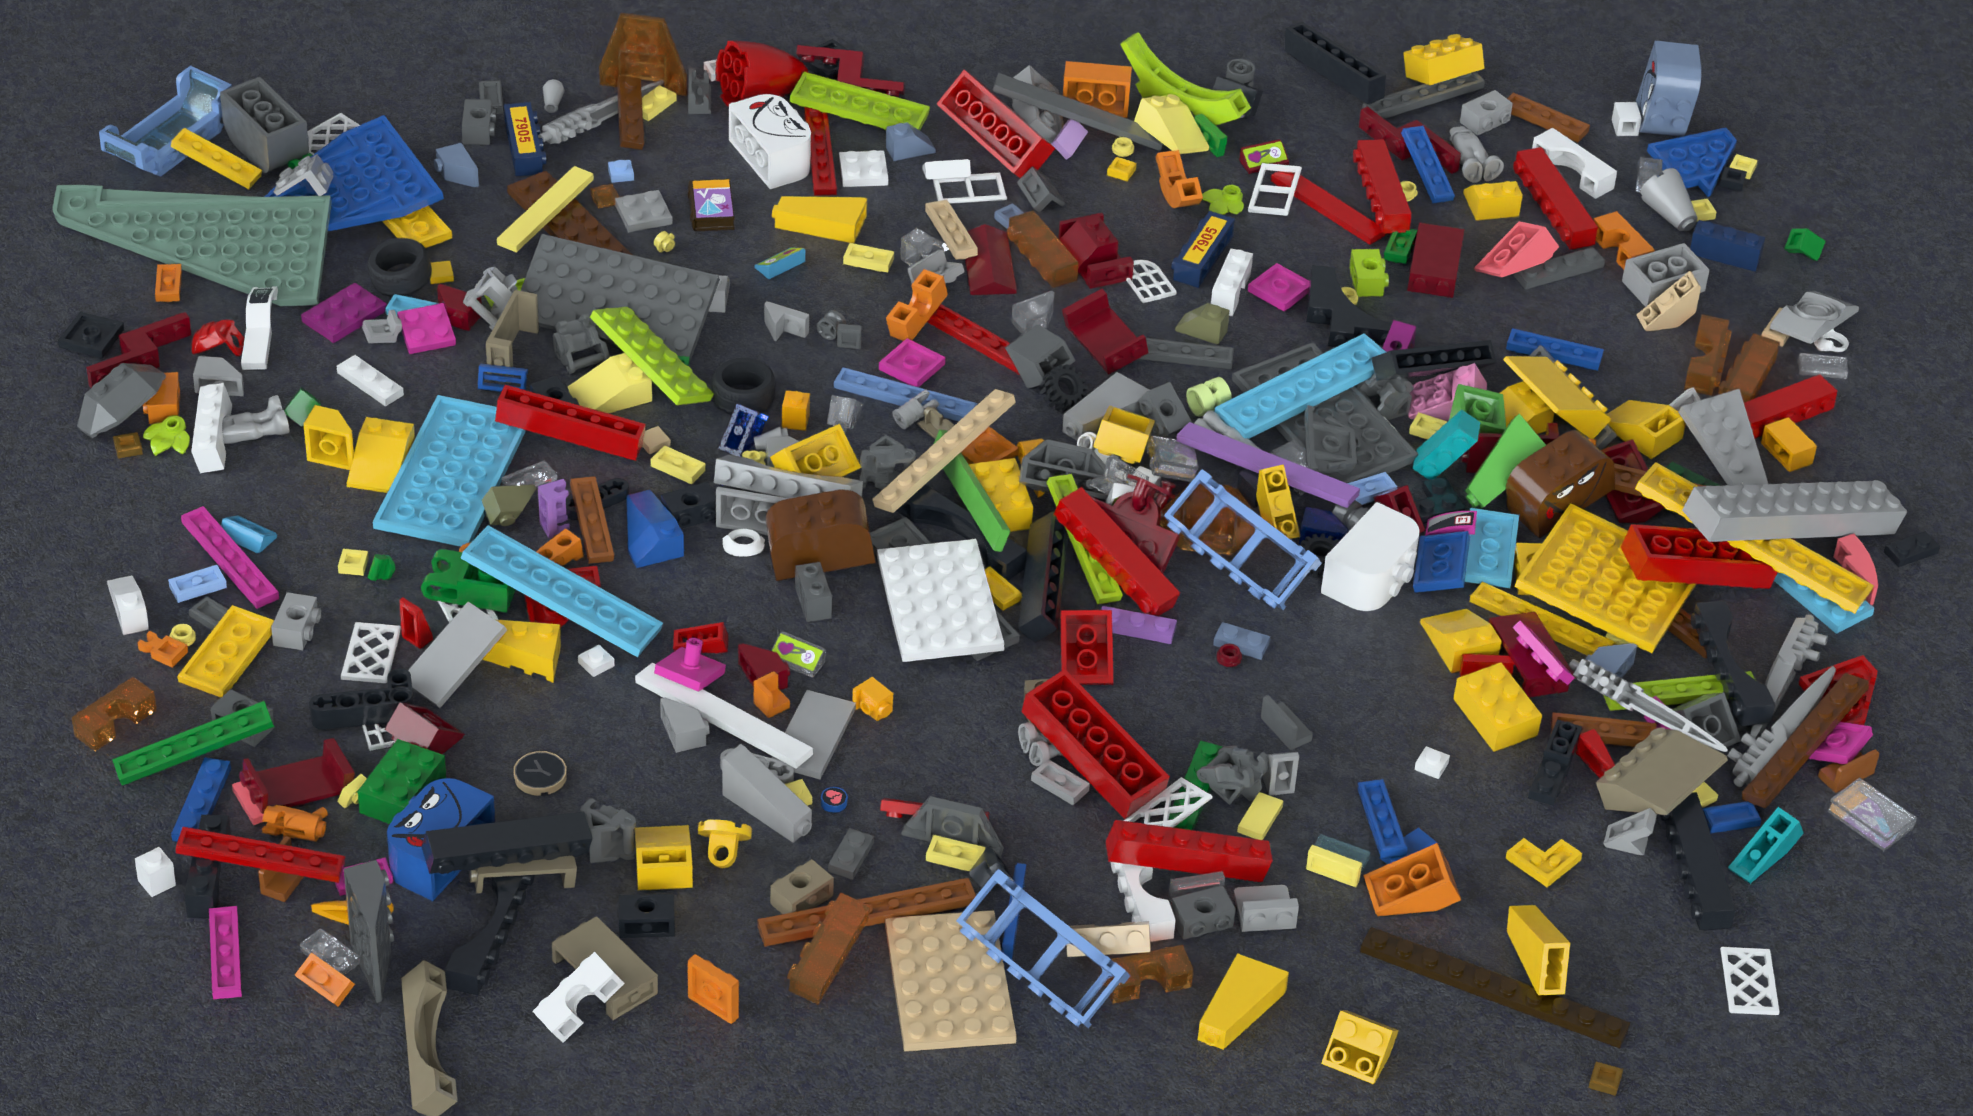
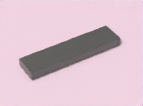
[1139,338,1234,369]

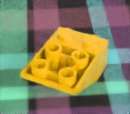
[1607,400,1686,459]
[635,825,693,890]

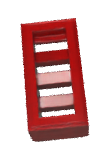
[399,597,433,649]
[673,622,728,653]
[1576,729,1615,778]

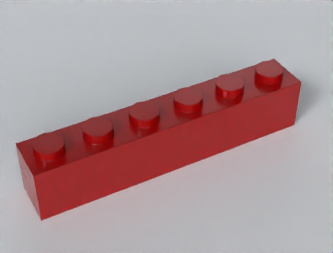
[1353,139,1412,234]
[1513,147,1598,250]
[1744,374,1838,439]
[495,385,646,461]
[1054,487,1180,616]
[1106,820,1273,882]

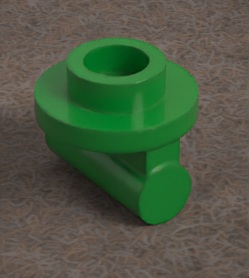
[368,554,395,581]

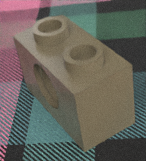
[770,859,834,914]

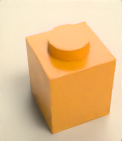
[782,390,810,431]

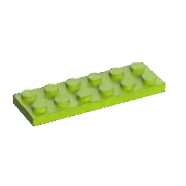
[790,72,930,131]
[590,307,714,405]

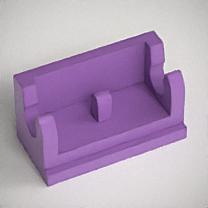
[538,479,570,539]

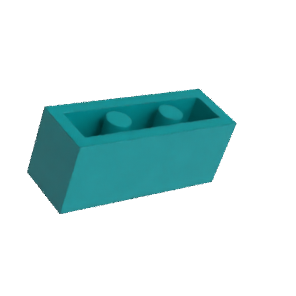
[1413,409,1481,480]

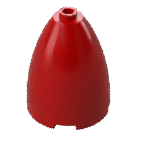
[715,41,808,107]

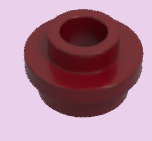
[1216,644,1242,667]

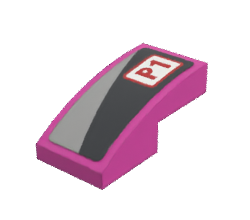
[1425,511,1477,536]

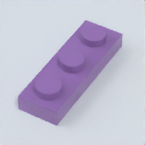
[1101,606,1177,644]

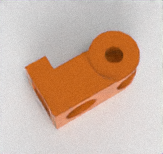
[537,528,583,566]

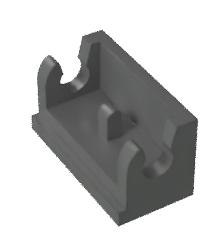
[688,68,711,114]

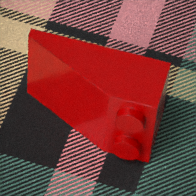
[1060,610,1113,685]

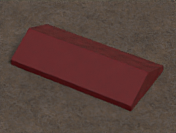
[965,224,1017,295]
[1601,439,1665,523]

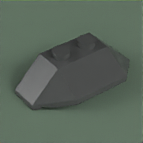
[77,363,166,438]
[1019,439,1115,501]

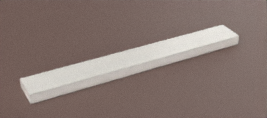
[635,663,813,769]

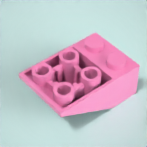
[1409,363,1487,421]

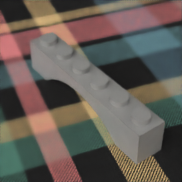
[714,455,863,498]

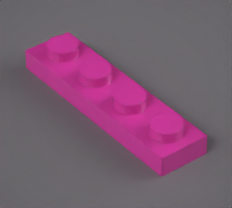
[209,906,242,999]

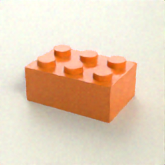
[1063,61,1132,118]

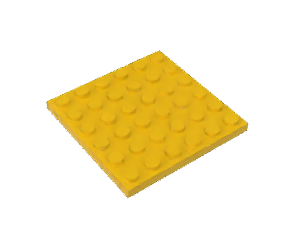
[1514,503,1696,653]

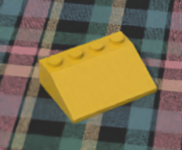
[1503,356,1612,439]

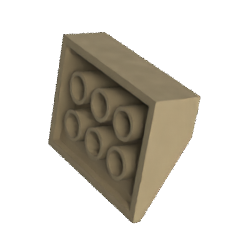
[1596,727,1728,815]

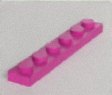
[181,506,279,609]

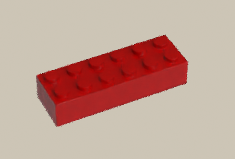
[937,70,1056,178]
[1621,524,1778,589]
[1021,669,1170,819]

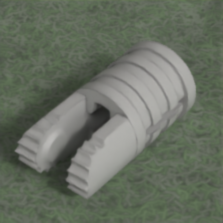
[893,389,940,429]

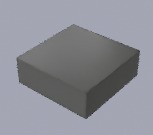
[837,324,862,349]

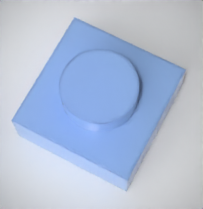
[608,160,634,183]

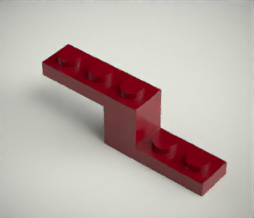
[796,45,905,97]
[1359,106,1461,174]
[86,312,191,388]

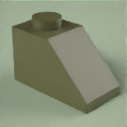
[1175,303,1230,345]
[482,484,536,526]

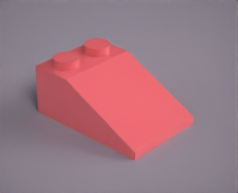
[1474,221,1559,277]

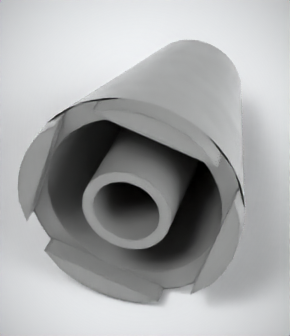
[1640,168,1697,231]

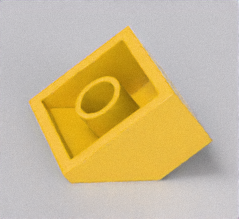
[1463,181,1523,220]
[304,405,354,470]

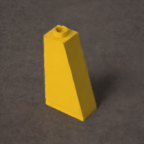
[772,196,867,243]
[1507,905,1570,995]
[1198,953,1289,1050]

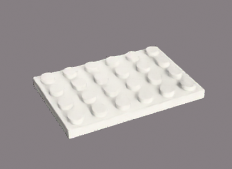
[877,539,1004,662]

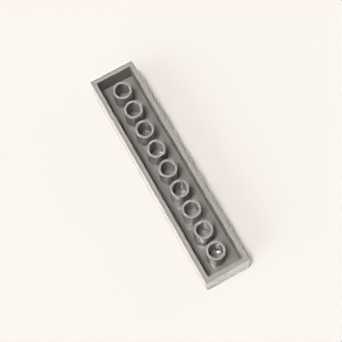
[1682,480,1907,542]

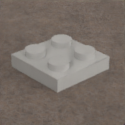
[615,190,672,233]

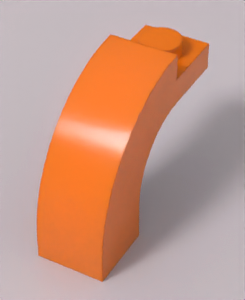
[1155,150,1203,208]

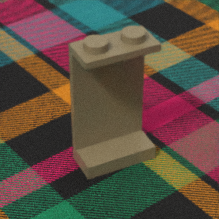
[486,290,539,384]
[469,856,577,893]
[552,916,658,1020]

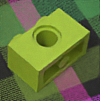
[1349,249,1389,297]

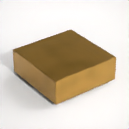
[113,432,143,459]
[1588,1062,1623,1096]

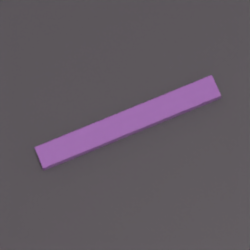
[1177,422,1360,508]

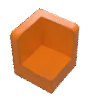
[754,671,790,718]

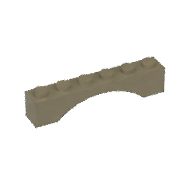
[401,960,458,1116]

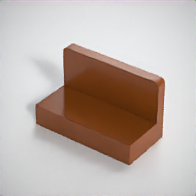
[1818,749,1880,793]
[259,836,304,902]

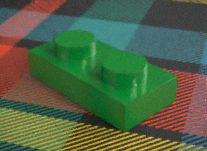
[1195,114,1227,157]
[1384,229,1418,264]

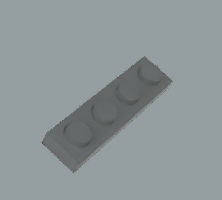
[1514,247,1605,290]

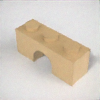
[1067,921,1151,957]

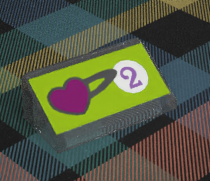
[771,631,826,678]

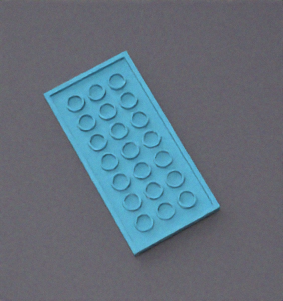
[373,395,526,547]

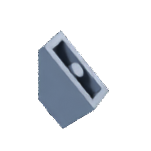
[886,123,936,161]
[433,143,479,187]
[1585,643,1638,678]

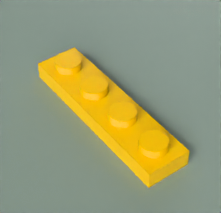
[171,128,262,189]

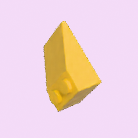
[1500,381,1554,434]
[347,417,415,493]
[770,424,861,477]
[1420,609,1501,673]

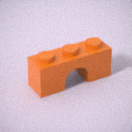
[1594,211,1655,270]
[886,269,948,341]

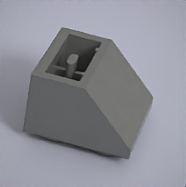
[1005,324,1075,388]

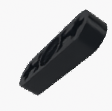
[566,478,629,520]

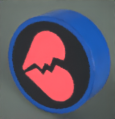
[821,787,848,813]

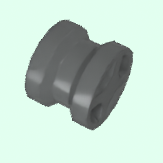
[817,310,846,340]

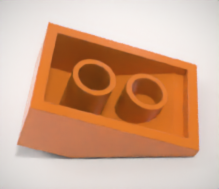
[1363,843,1461,916]

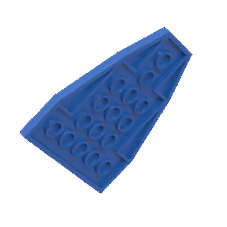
[265,115,444,231]

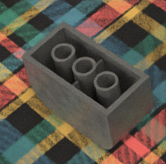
[220,77,309,173]

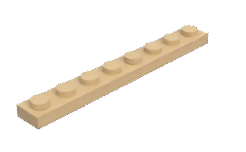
[873,389,1016,513]

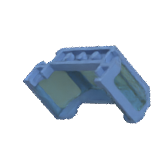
[99,66,232,177]

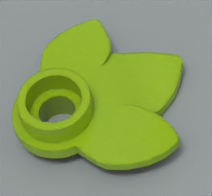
[1202,185,1244,215]
[143,415,190,456]

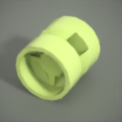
[1186,377,1232,417]

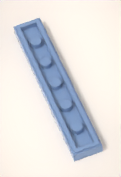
[834,367,977,422]

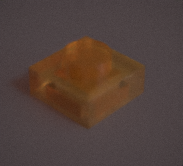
[591,184,620,209]

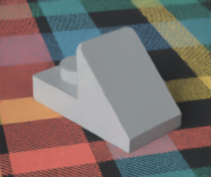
[764,301,809,341]
[1604,808,1657,855]

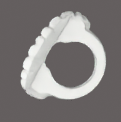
[1814,328,1849,352]
[723,529,765,557]

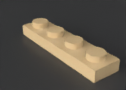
[926,200,977,260]

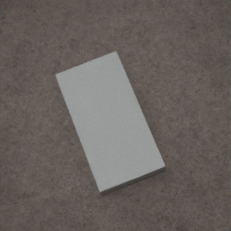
[408,602,507,708]
[772,690,856,779]

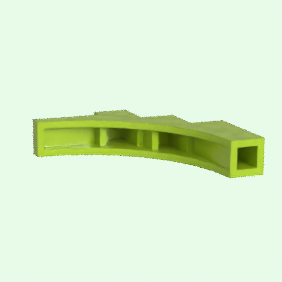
[1120,32,1251,126]

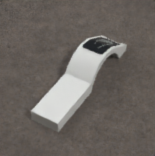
[241,287,278,370]

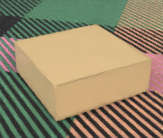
[642,426,671,454]

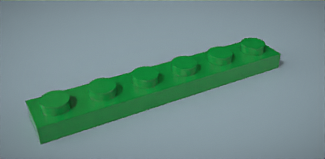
[112,701,274,786]
[1169,741,1223,830]

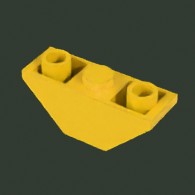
[1256,464,1300,539]

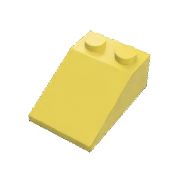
[1134,94,1209,154]
[568,353,652,414]

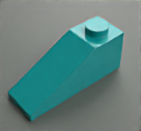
[1728,807,1804,884]

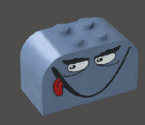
[1636,41,1701,137]

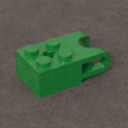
[421,549,516,612]

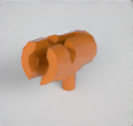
[262,805,328,842]

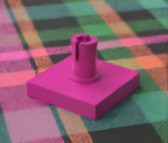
[654,638,726,692]

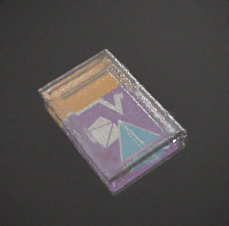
[1147,436,1198,482]
[1828,778,1916,851]

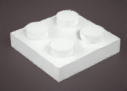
[839,150,888,187]

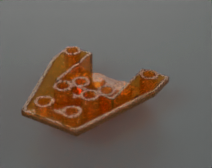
[599,13,687,96]
[1159,483,1255,555]

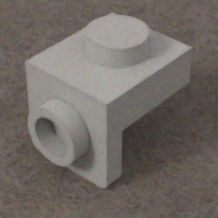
[362,310,402,343]

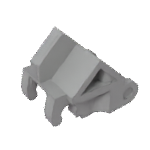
[463,267,517,330]

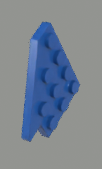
[1647,128,1737,197]

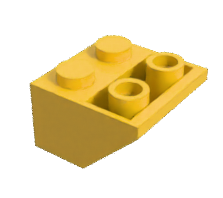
[1321,1010,1399,1084]

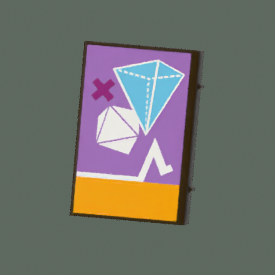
[688,179,735,231]

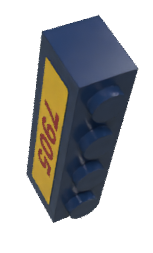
[504,102,546,177]
[1171,211,1235,288]

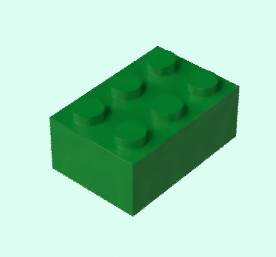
[358,739,446,824]

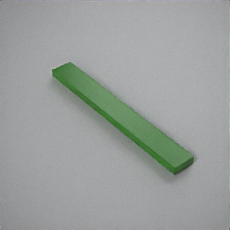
[934,429,1010,552]

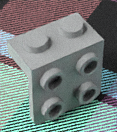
[274,154,333,197]
[1234,885,1299,932]

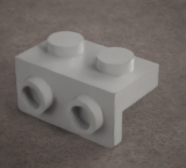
[908,250,964,284]

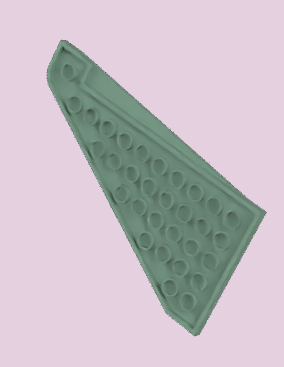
[53,185,332,306]

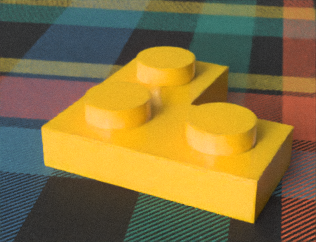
[1506,838,1582,887]

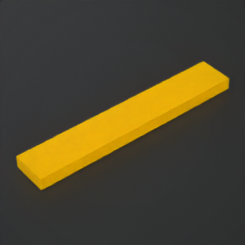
[1470,582,1617,656]

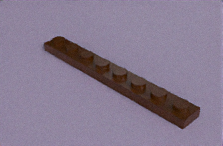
[1742,673,1869,808]

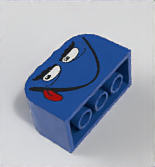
[387,778,495,901]

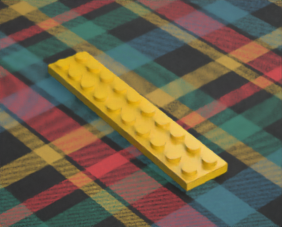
[1635,462,1874,614]

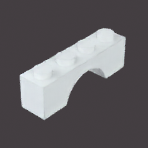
[1532,128,1617,199]
[191,383,232,473]
[1111,862,1176,942]

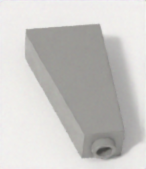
[1062,372,1149,440]
[722,744,812,843]

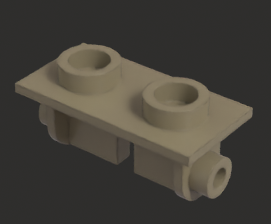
[918,407,955,439]

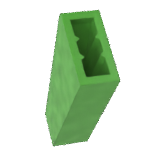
[1465,414,1546,509]

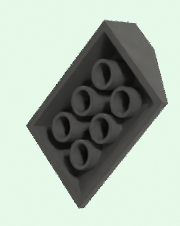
[344,860,394,1003]

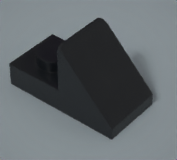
[969,846,1014,889]

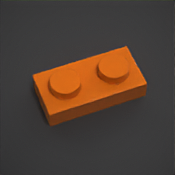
[155,264,182,302]
[295,953,355,1007]

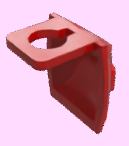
[192,319,245,357]

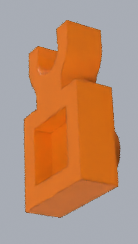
[138,631,188,668]

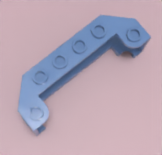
[1164,469,1322,610]
[956,869,1131,1028]

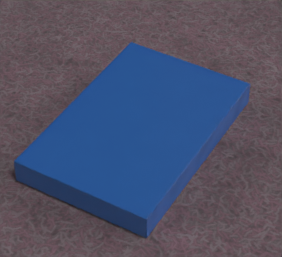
[1413,531,1470,593]

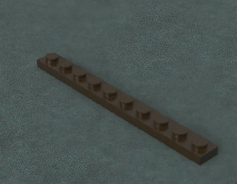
[1360,927,1630,1049]

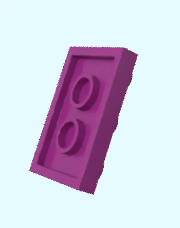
[301,283,387,343]

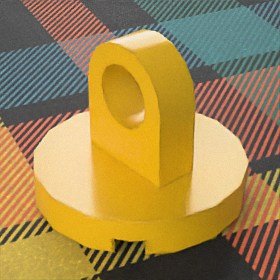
[698,820,752,868]

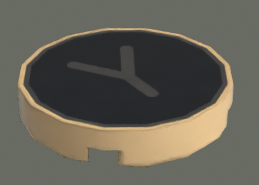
[514,751,567,796]

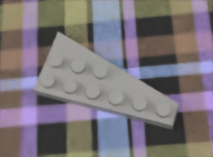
[1678,389,1768,485]

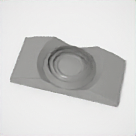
[1770,291,1859,344]

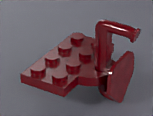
[1070,474,1181,574]

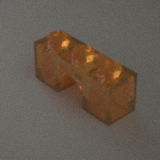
[72,677,156,752]
[1104,945,1193,1004]

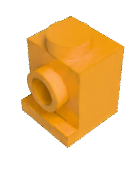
[853,677,893,721]

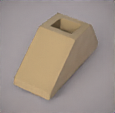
[1636,271,1701,331]

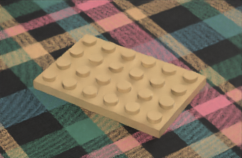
[885,910,1016,1051]

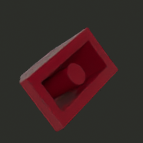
[437,283,482,331]
[1373,485,1425,533]
[738,643,790,690]

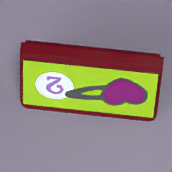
[1239,139,1289,174]

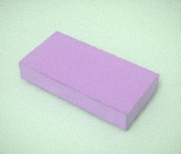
[1051,119,1088,160]

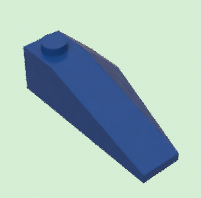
[627,490,684,568]

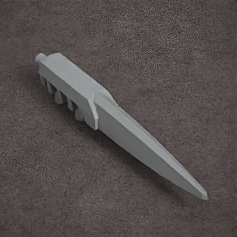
[538,80,664,144]
[1750,614,1828,739]
[1569,659,1728,752]
[1727,666,1836,787]

